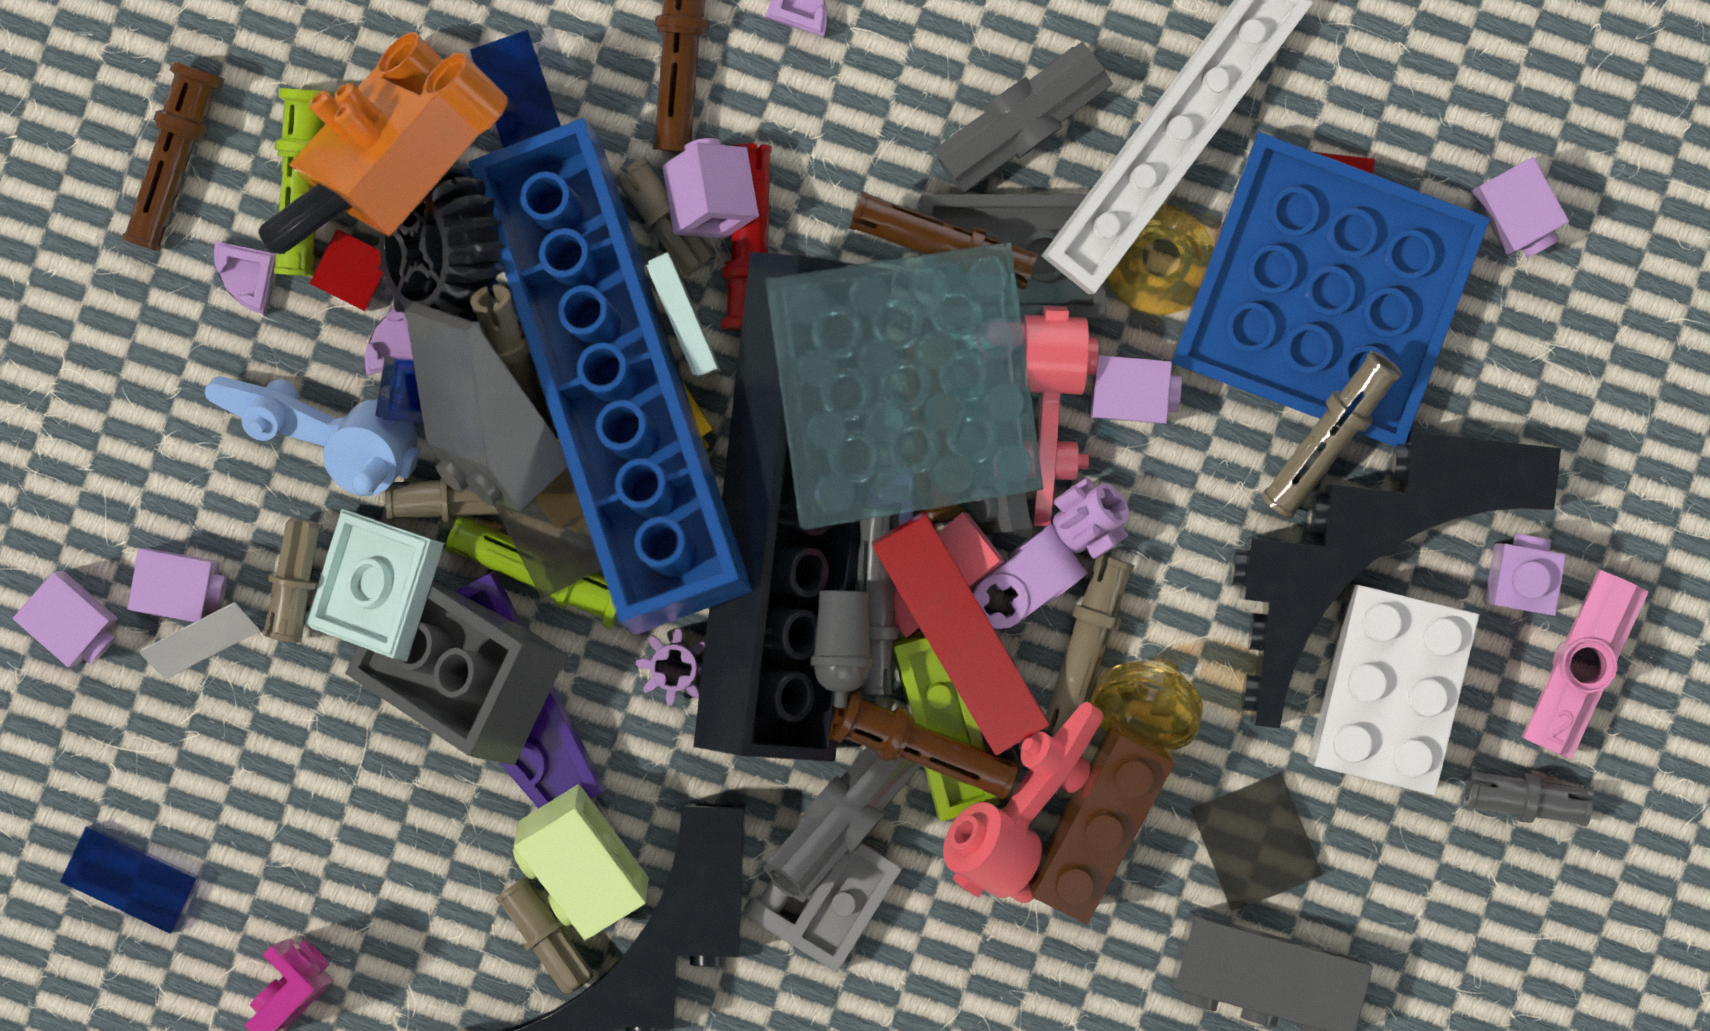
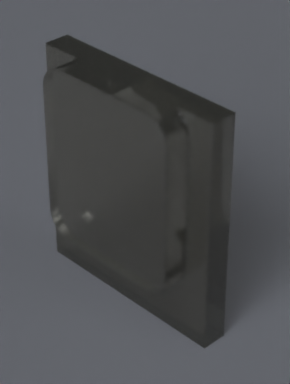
[494,467,602,599]
[1190,772,1323,911]

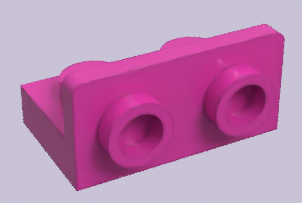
[244,938,334,1031]

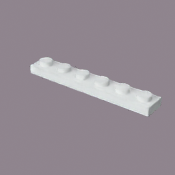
[1041,0,1313,294]

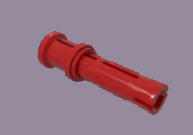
[720,143,772,331]

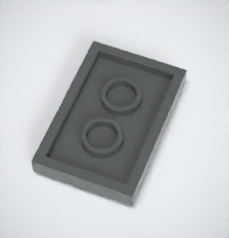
[921,194,1106,319]

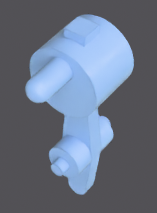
[205,376,420,496]

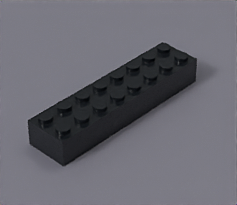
[693,252,892,762]

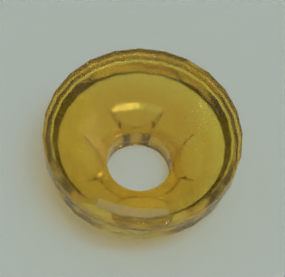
[1106,204,1213,316]
[1091,658,1203,751]

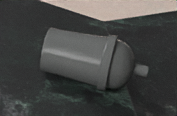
[811,591,873,708]

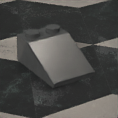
[405,302,568,512]
[345,581,568,765]

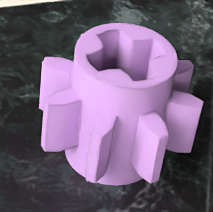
[1053,478,1129,559]
[636,628,705,706]

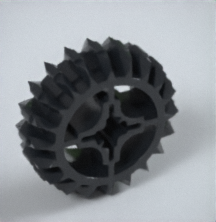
[374,164,506,323]

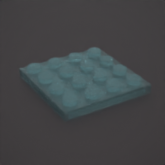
[766,242,1043,529]

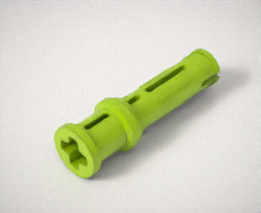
[274,88,334,276]
[445,515,618,629]

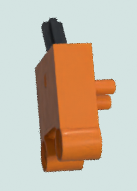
[258,32,507,254]

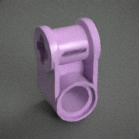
[972,523,1088,629]

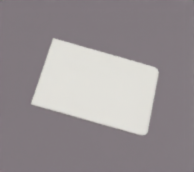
[140,602,260,678]

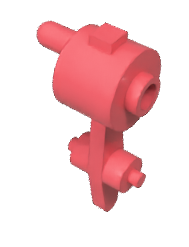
[977,306,1098,526]
[943,702,1103,903]

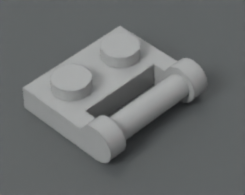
[744,818,902,973]

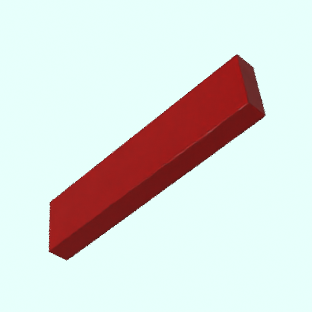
[871,511,1049,756]

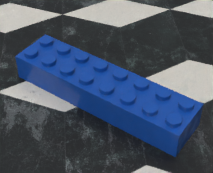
[468,118,753,635]

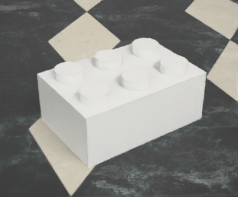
[1307,583,1479,795]

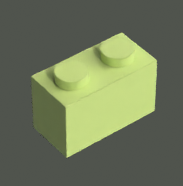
[513,784,649,941]

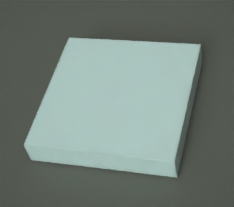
[646,253,721,380]
[305,509,444,662]

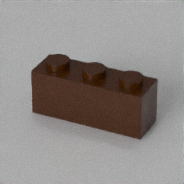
[1028,720,1175,925]

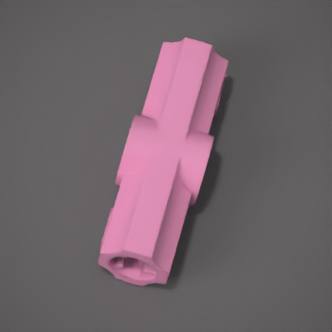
[1521,569,1649,760]

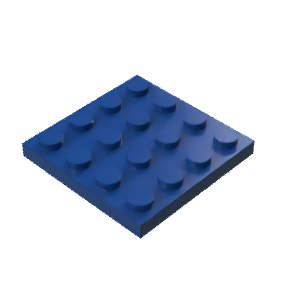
[1171,132,1490,447]

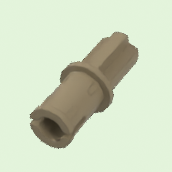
[614,157,713,275]
[385,477,508,523]
[263,518,320,643]
[495,877,593,995]

